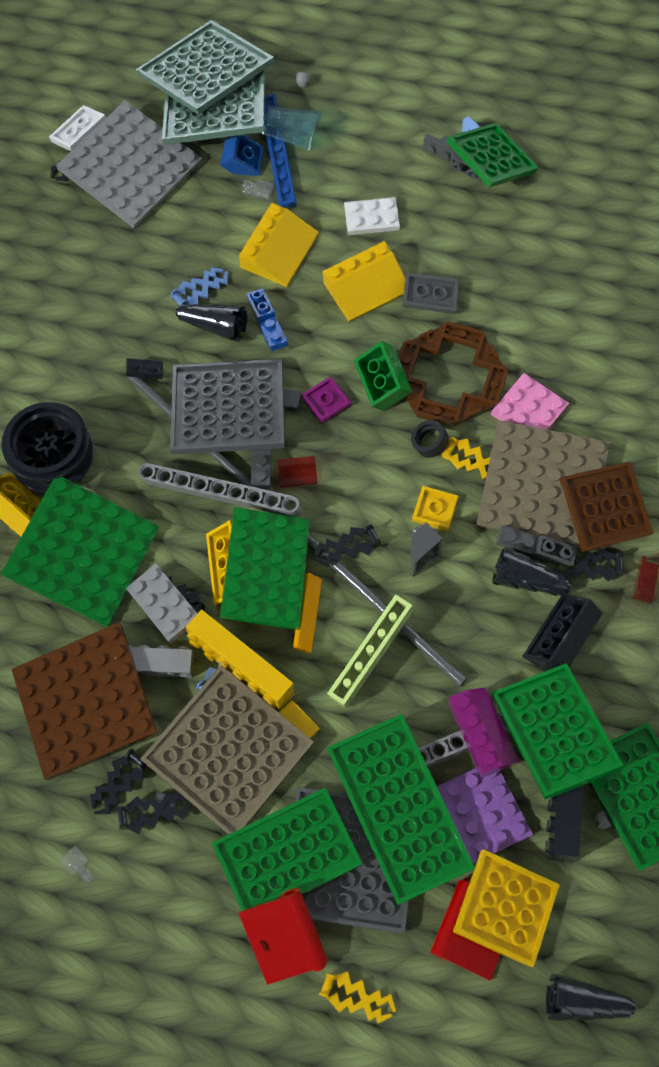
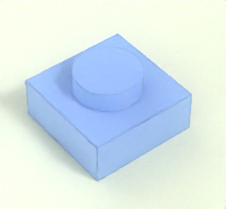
[462,116,480,132]

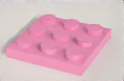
[491,373,569,430]

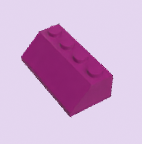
[448,687,520,779]

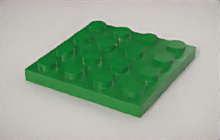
[446,123,539,188]

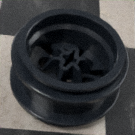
[1,402,94,493]

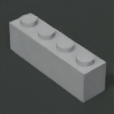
[129,645,194,678]

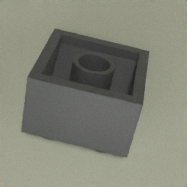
[410,523,443,576]

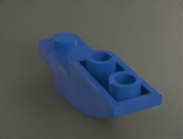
[246,288,289,351]

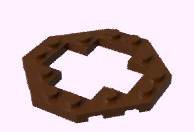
[398,322,508,427]

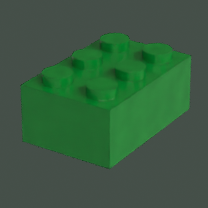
[353,341,412,411]

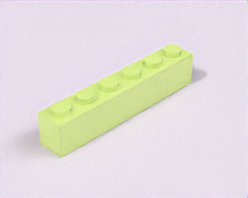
[327,595,413,708]

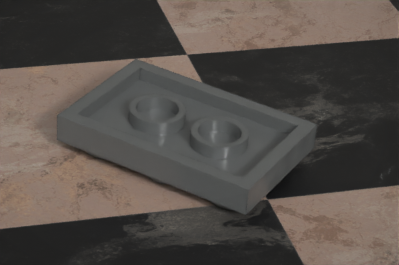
[402,272,459,314]

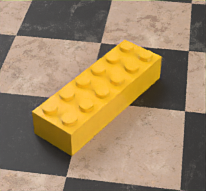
[186,609,294,712]

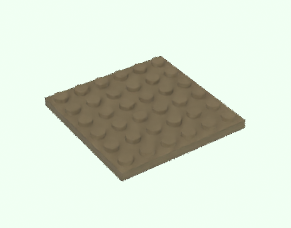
[476,420,610,548]
[141,665,314,835]

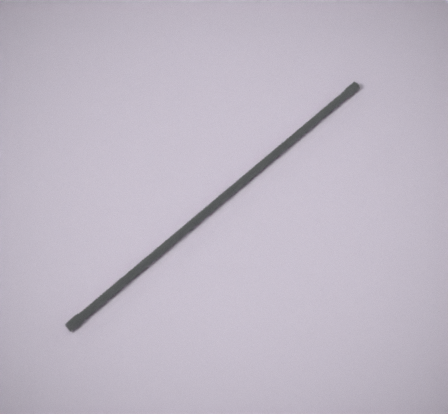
[126,377,467,687]

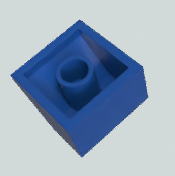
[220,134,264,176]

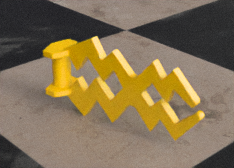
[442,437,490,480]
[319,971,396,1024]

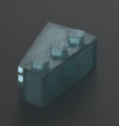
[262,107,322,150]

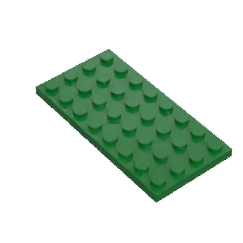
[327,714,475,905]

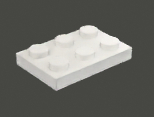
[49,105,106,151]
[344,197,400,235]

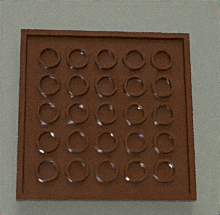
[12,622,158,781]

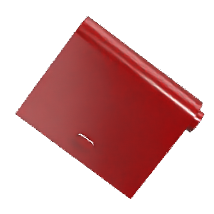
[430,877,500,981]
[238,888,328,985]

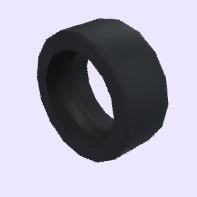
[411,420,449,458]

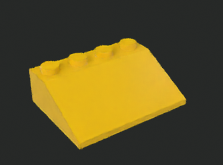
[239,203,319,287]
[323,241,405,322]

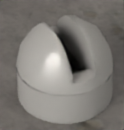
[296,72,310,87]
[594,810,612,829]

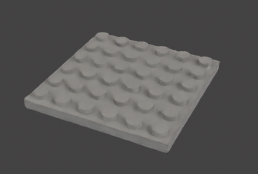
[56,100,202,229]

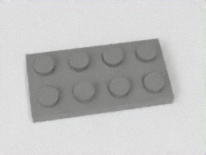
[126,563,198,643]

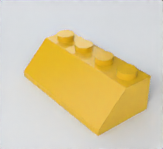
[0,473,41,537]
[206,520,232,606]

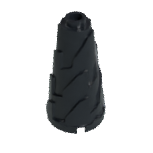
[176,304,248,342]
[492,547,571,596]
[546,974,635,1021]

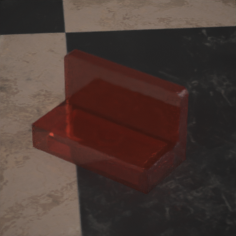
[277,456,317,488]
[632,555,659,603]

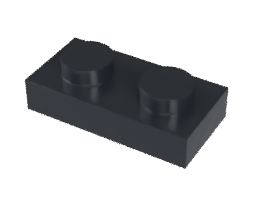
[126,358,163,379]

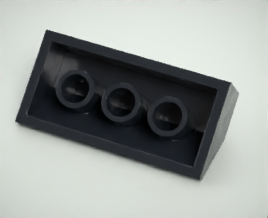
[522,594,603,671]

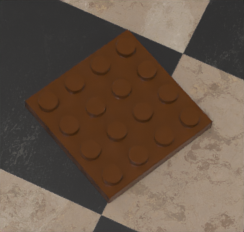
[559,461,654,552]

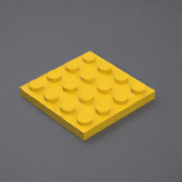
[453,850,560,967]

